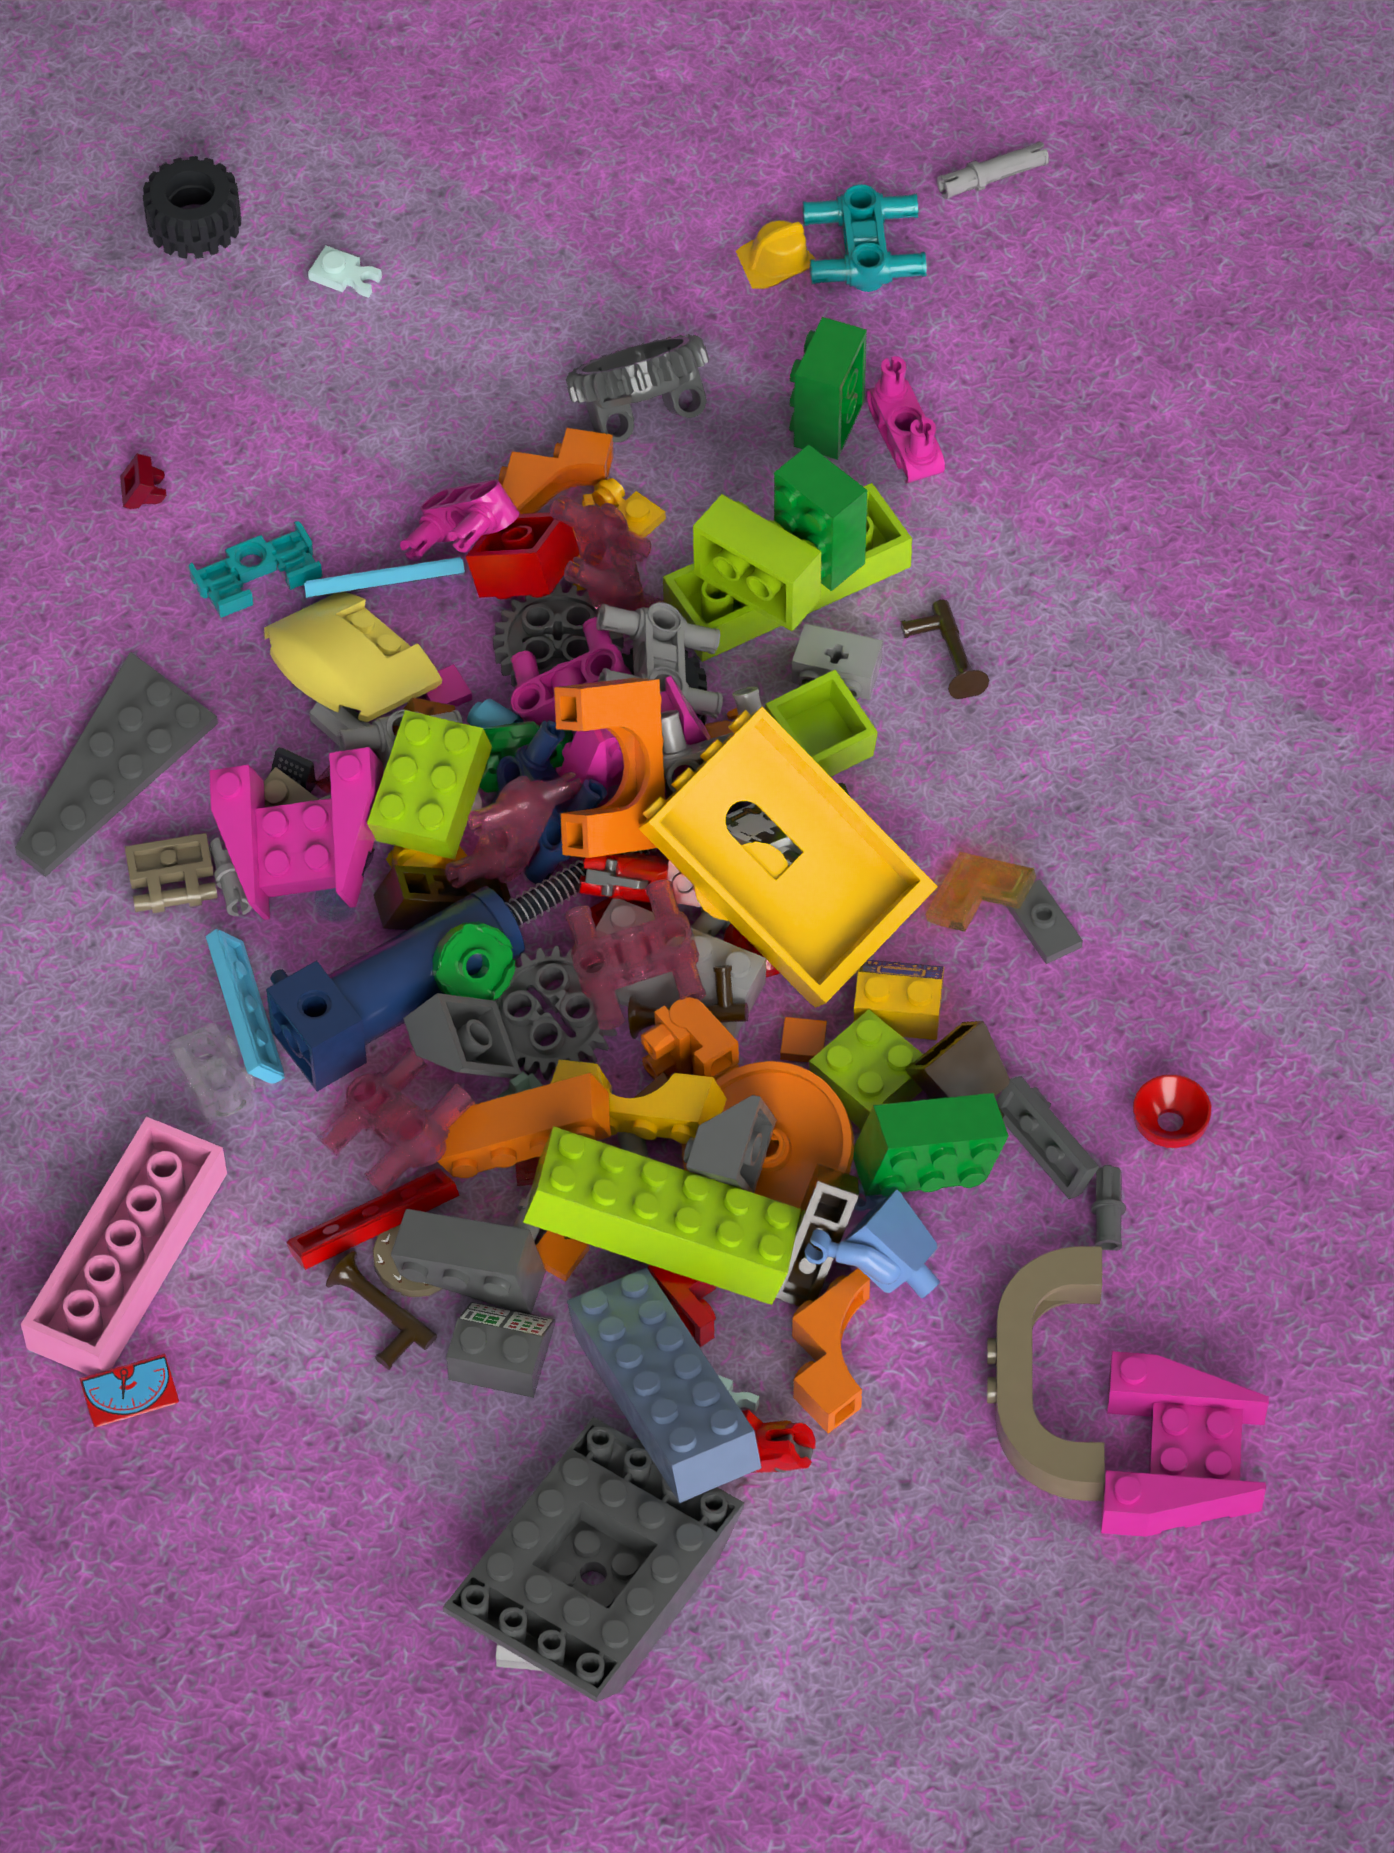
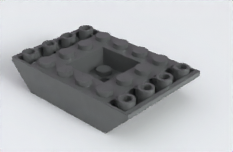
[443,1417,744,1702]

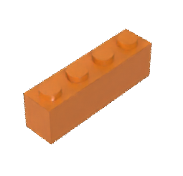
[435,1073,611,1178]

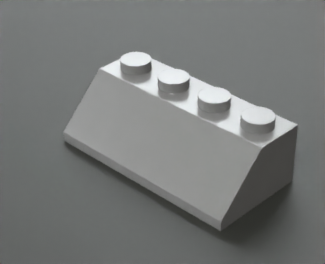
[587,898,766,1038]

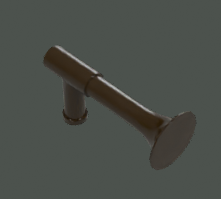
[901,599,990,699]
[628,965,749,1039]
[326,1251,437,1370]

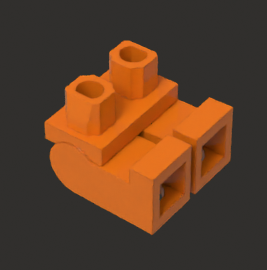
[641,997,739,1081]

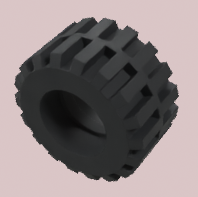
[142,156,242,259]

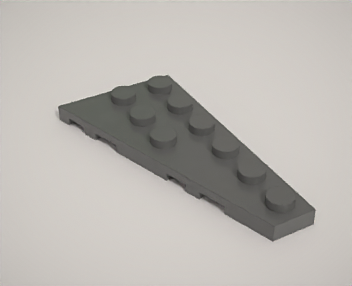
[15,652,218,877]

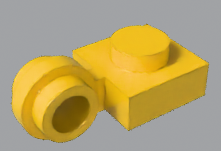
[592,478,666,543]

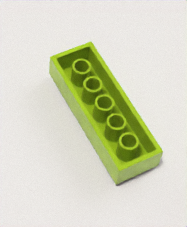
[663,483,912,662]
[523,1126,801,1305]

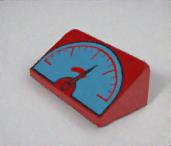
[79,1353,179,1427]

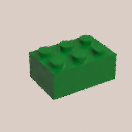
[789,317,867,460]
[774,444,868,591]
[853,1093,1009,1197]

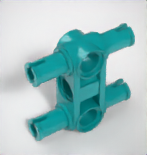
[802,184,927,292]

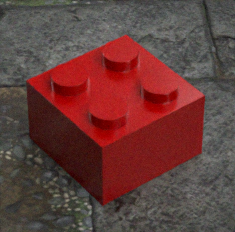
[465,511,580,600]

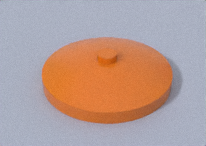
[682,1061,854,1208]

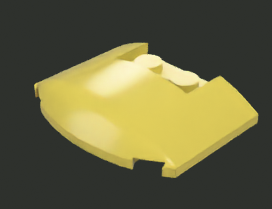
[264,592,442,722]

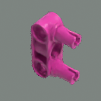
[866,356,945,483]
[400,479,520,561]
[511,617,632,726]

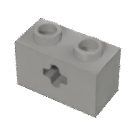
[792,623,883,700]

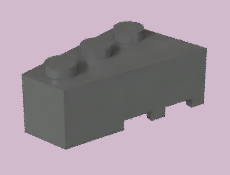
[391,1209,546,1314]

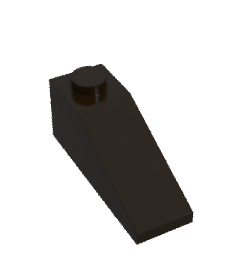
[373,865,512,930]
[776,1163,859,1307]

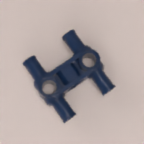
[483,720,607,884]

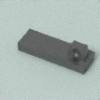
[996,1076,1099,1199]

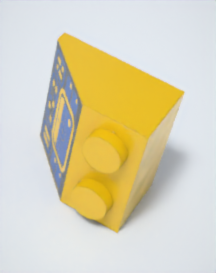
[853,960,945,1040]

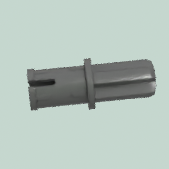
[1091,1165,1126,1251]

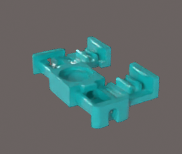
[189,521,323,618]

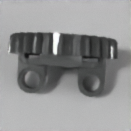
[566,334,709,443]

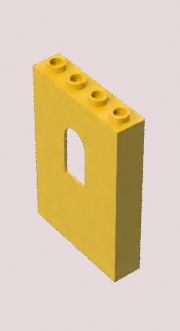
[638,707,938,1008]

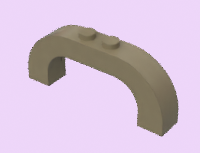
[987,1246,1105,1501]

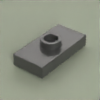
[1004,879,1083,964]

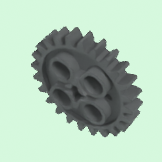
[493,584,624,687]
[494,946,621,1080]

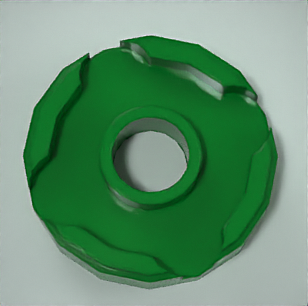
[433,921,515,1001]

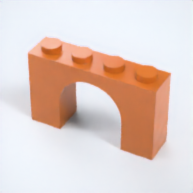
[554,678,665,858]

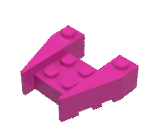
[555,676,711,808]
[209,747,383,920]
[1101,1351,1269,1537]

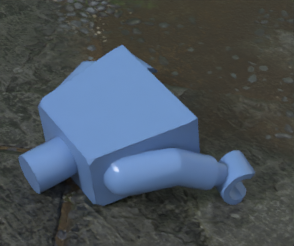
[805,1184,940,1299]

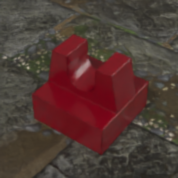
[120,453,167,509]

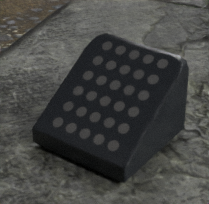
[270,747,316,793]

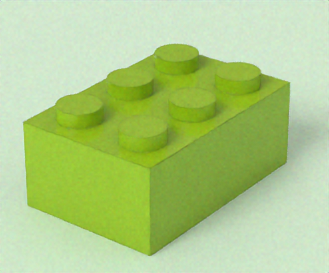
[693,494,821,631]
[367,710,492,860]

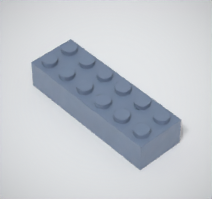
[567,1267,761,1503]

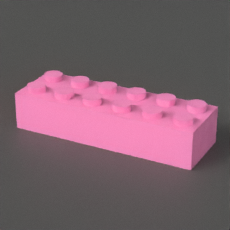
[21,1117,227,1375]

